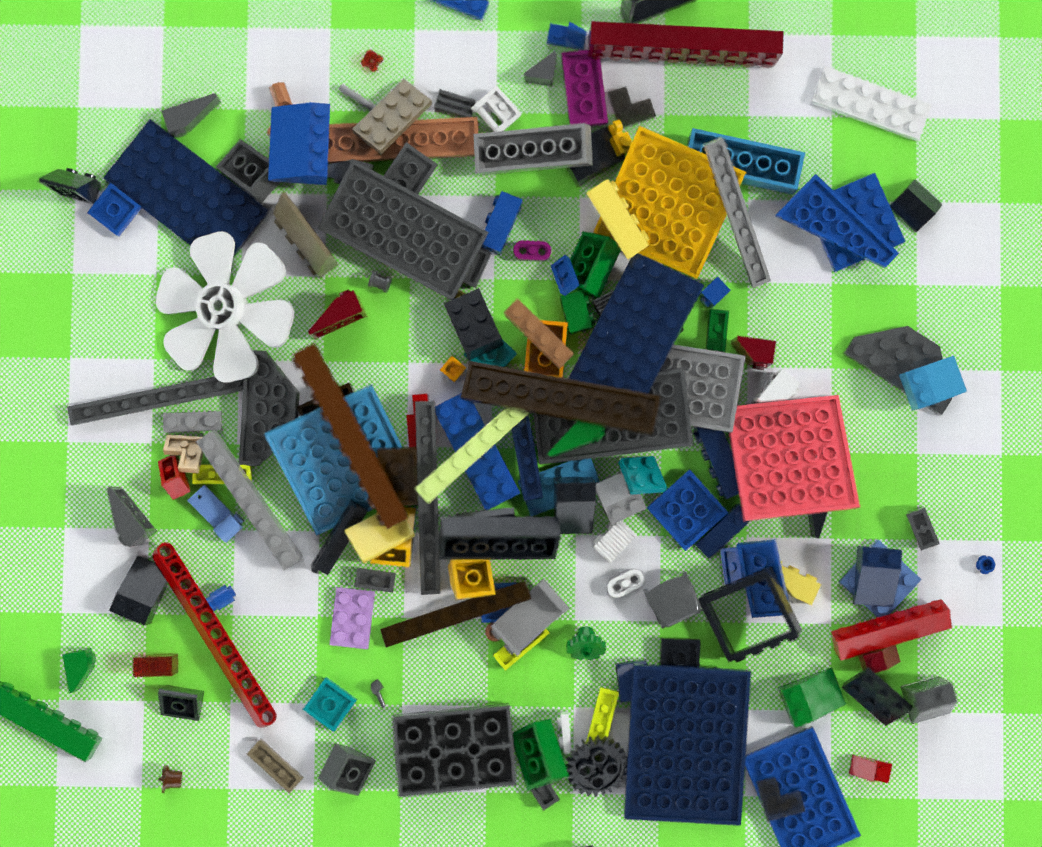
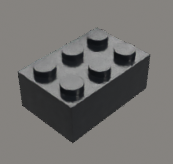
[444,288,504,360]

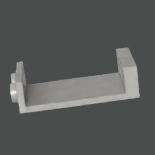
[491,579,570,656]

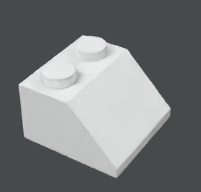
[751,369,801,404]

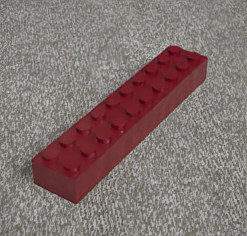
[587,21,784,68]

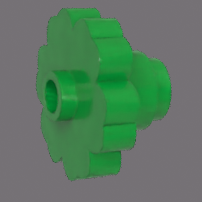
[566,626,606,660]

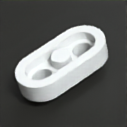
[607,569,644,598]

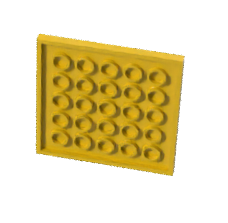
[593,126,746,279]

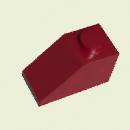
[858,645,901,673]

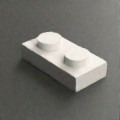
[557,711,571,754]

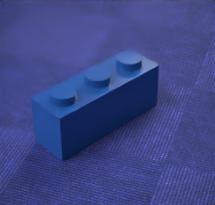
[482,191,523,255]

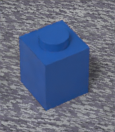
[699,276,731,308]

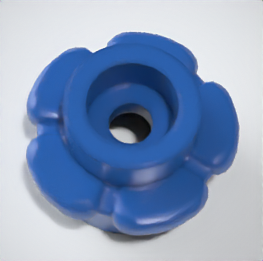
[976,555,995,574]

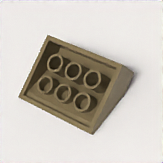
[273,192,339,278]

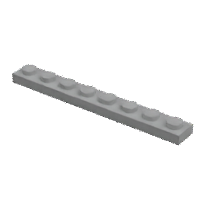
[703,137,771,288]

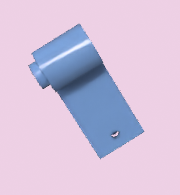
[187,484,244,543]

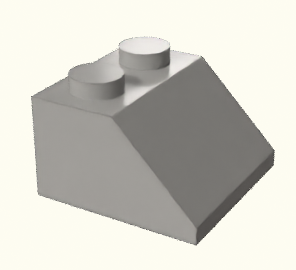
[596,471,647,525]

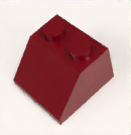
[731,336,776,370]

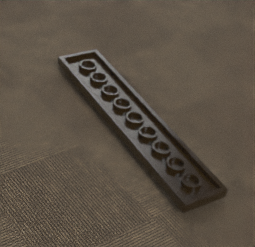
[461,361,661,435]

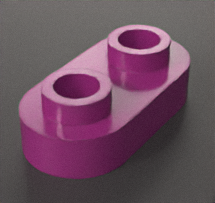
[513,240,551,261]

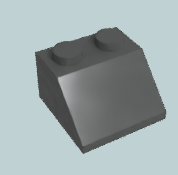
[318,743,376,796]

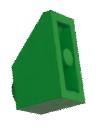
[62,648,96,693]

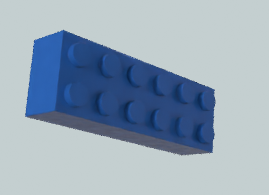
[435,393,520,510]

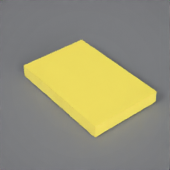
[344,513,415,564]

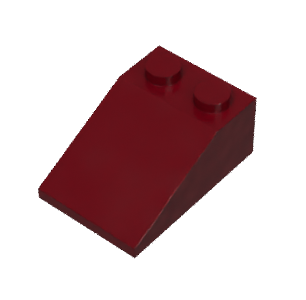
[308,290,368,340]

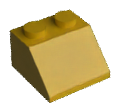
[448,559,495,600]

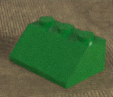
[570,231,621,298]
[512,719,569,791]

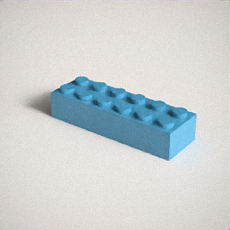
[687,128,805,195]

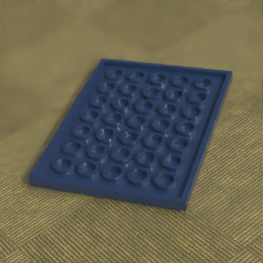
[624,663,751,826]

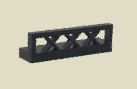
[311,500,368,575]

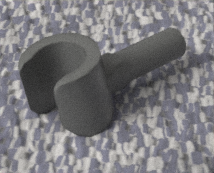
[371,679,386,708]

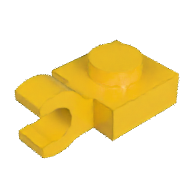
[608,120,632,156]

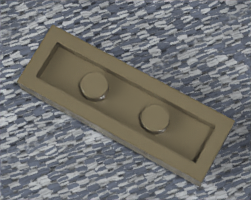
[247,739,304,794]

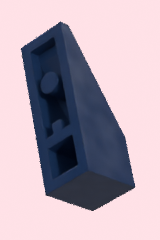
[695,504,750,558]

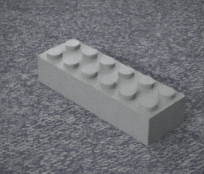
[473,123,593,175]

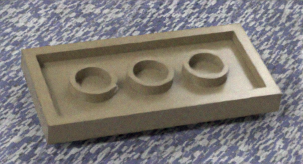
[352,79,432,155]

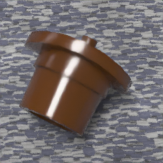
[158,765,182,793]

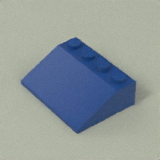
[268,102,330,185]

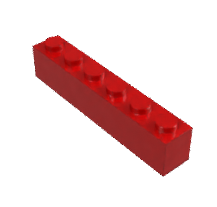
[831,599,952,661]

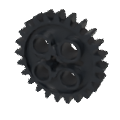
[565,735,628,797]

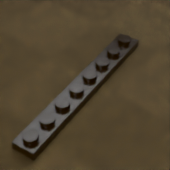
[380,580,532,647]

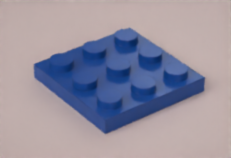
[646,469,728,551]

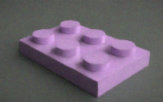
[330,587,375,649]

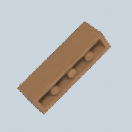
[504,299,574,369]

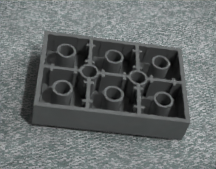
[392,703,517,797]

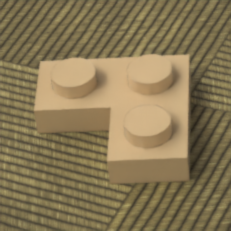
[163,434,203,473]

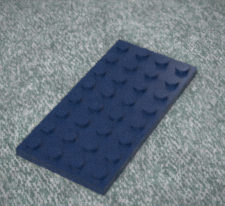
[103,119,270,258]
[568,253,704,393]

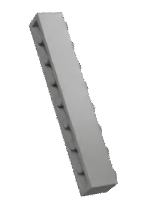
[196,430,303,571]

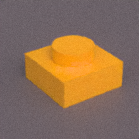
[440,356,467,383]

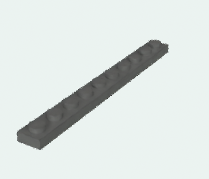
[67,377,244,426]
[415,401,440,595]

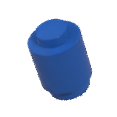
[206,585,236,611]

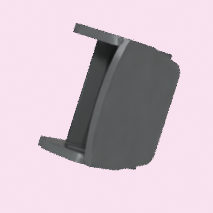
[643,571,702,629]

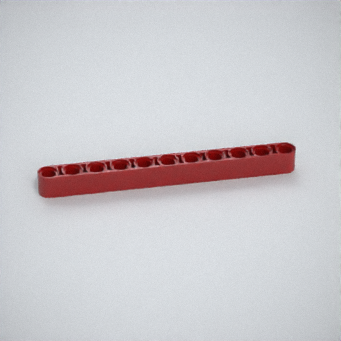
[152,542,277,728]

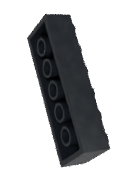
[438,516,561,560]

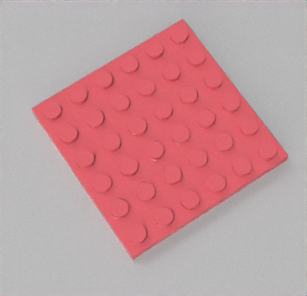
[729,395,860,522]

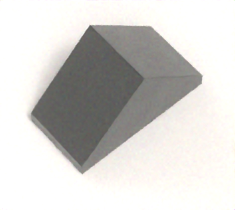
[524,51,557,86]

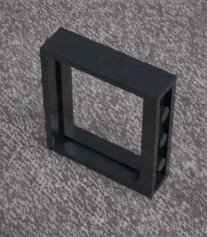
[620,0,696,24]
[698,566,802,663]

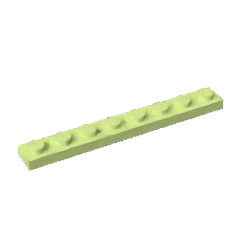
[415,408,530,503]

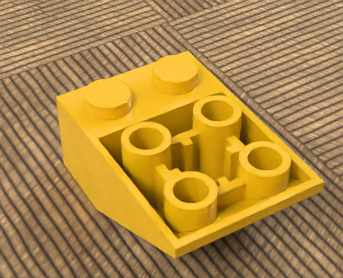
[370,507,416,567]

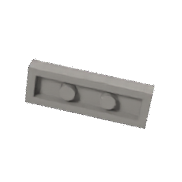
[163,411,222,433]

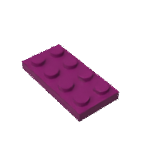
[561,50,608,126]

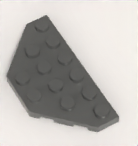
[843,326,952,416]
[239,350,300,466]

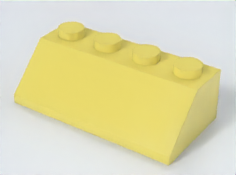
[587,179,650,259]

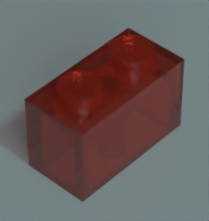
[133,653,178,677]

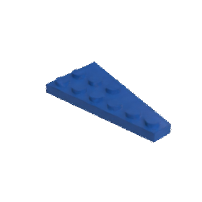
[775,174,899,268]

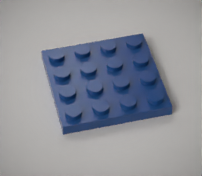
[819,173,906,273]

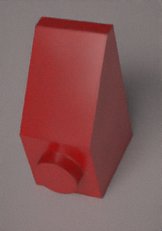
[158,455,190,500]

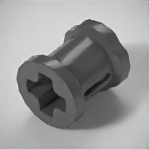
[368,271,392,293]

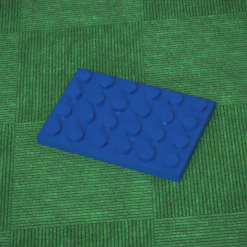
[745,726,861,847]

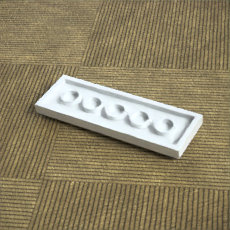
[811,66,932,141]

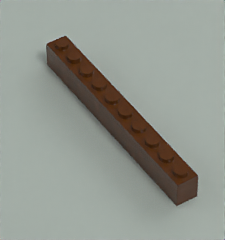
[291,343,408,529]

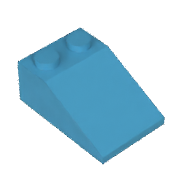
[899,356,967,411]

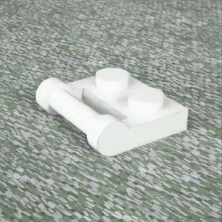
[471,86,522,132]

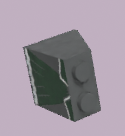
[900,676,958,724]

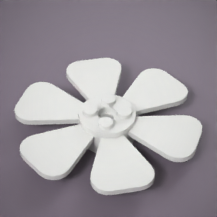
[155,231,294,383]

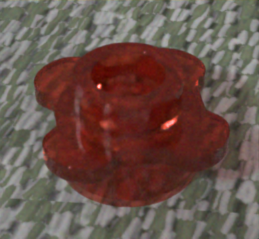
[361,50,383,72]

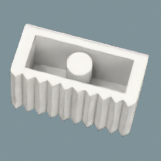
[592,521,637,563]

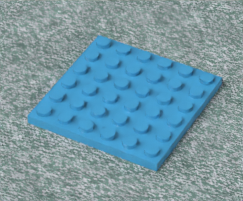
[264,384,402,536]

